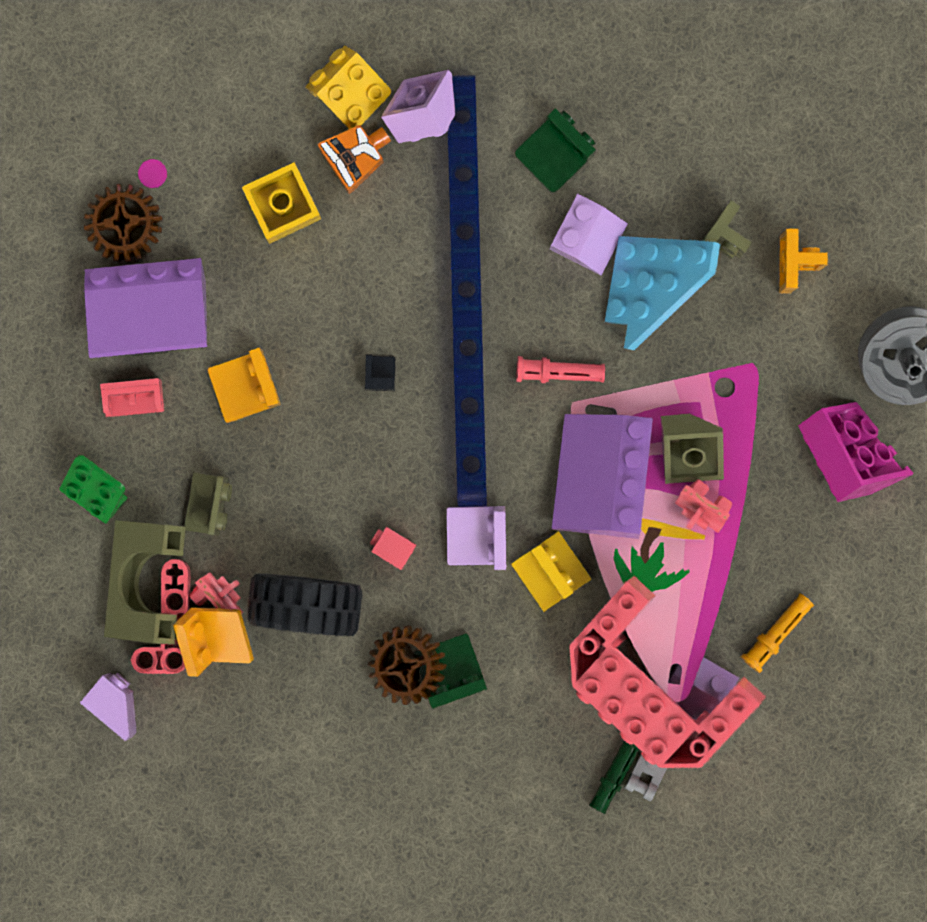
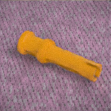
[740,593,814,674]

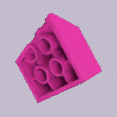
[798,402,914,502]

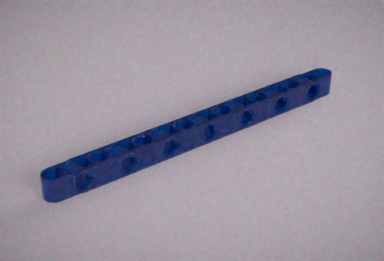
[448,75,487,507]

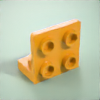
[208,347,281,423]
[173,608,254,677]

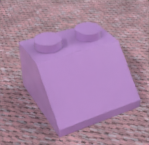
[381,70,455,143]
[550,194,627,275]
[668,657,739,720]
[80,673,136,741]

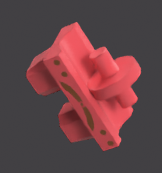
[675,480,732,533]
[189,572,243,614]

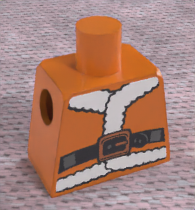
[317,125,391,194]

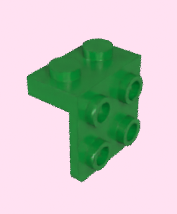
[59,454,128,524]

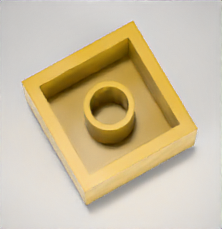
[242,162,321,244]

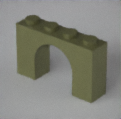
[104,520,186,644]

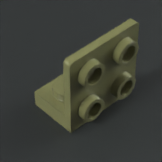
[184,473,233,536]

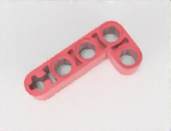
[131,559,191,674]

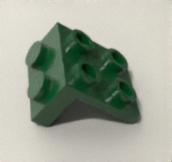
[515,108,596,193]

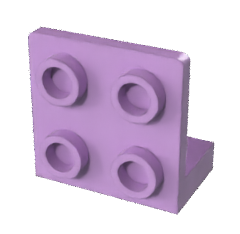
[447,506,506,570]

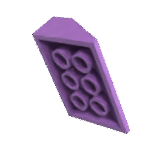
[84,258,207,358]
[552,414,653,539]

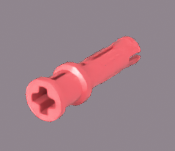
[516,356,605,384]

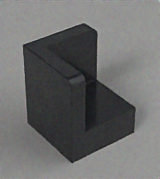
[365,354,396,391]

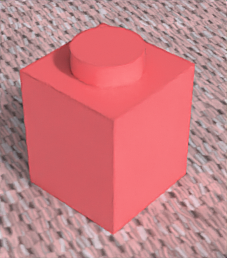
[370,527,417,570]

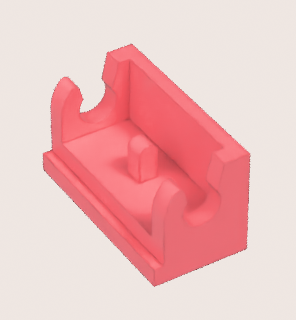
[100,378,164,417]

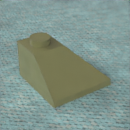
[661,414,724,484]

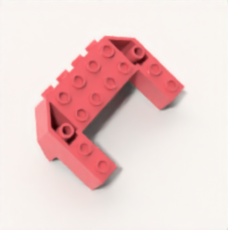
[569,576,766,768]

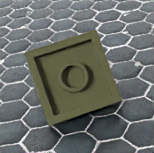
[703,200,752,259]

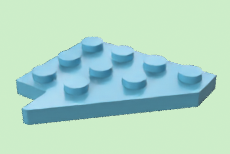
[605,236,720,350]

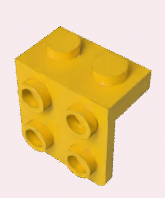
[305,46,391,129]

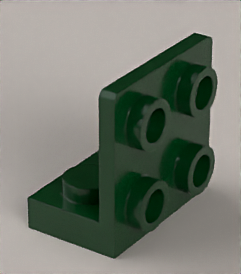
[414,633,487,709]

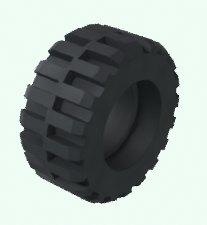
[246,573,363,636]

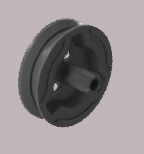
[858,306,927,405]

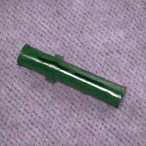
[589,740,639,814]

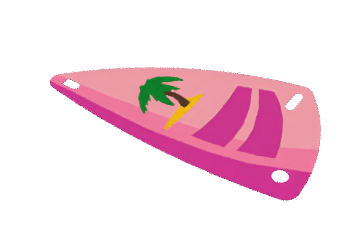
[571,363,759,702]

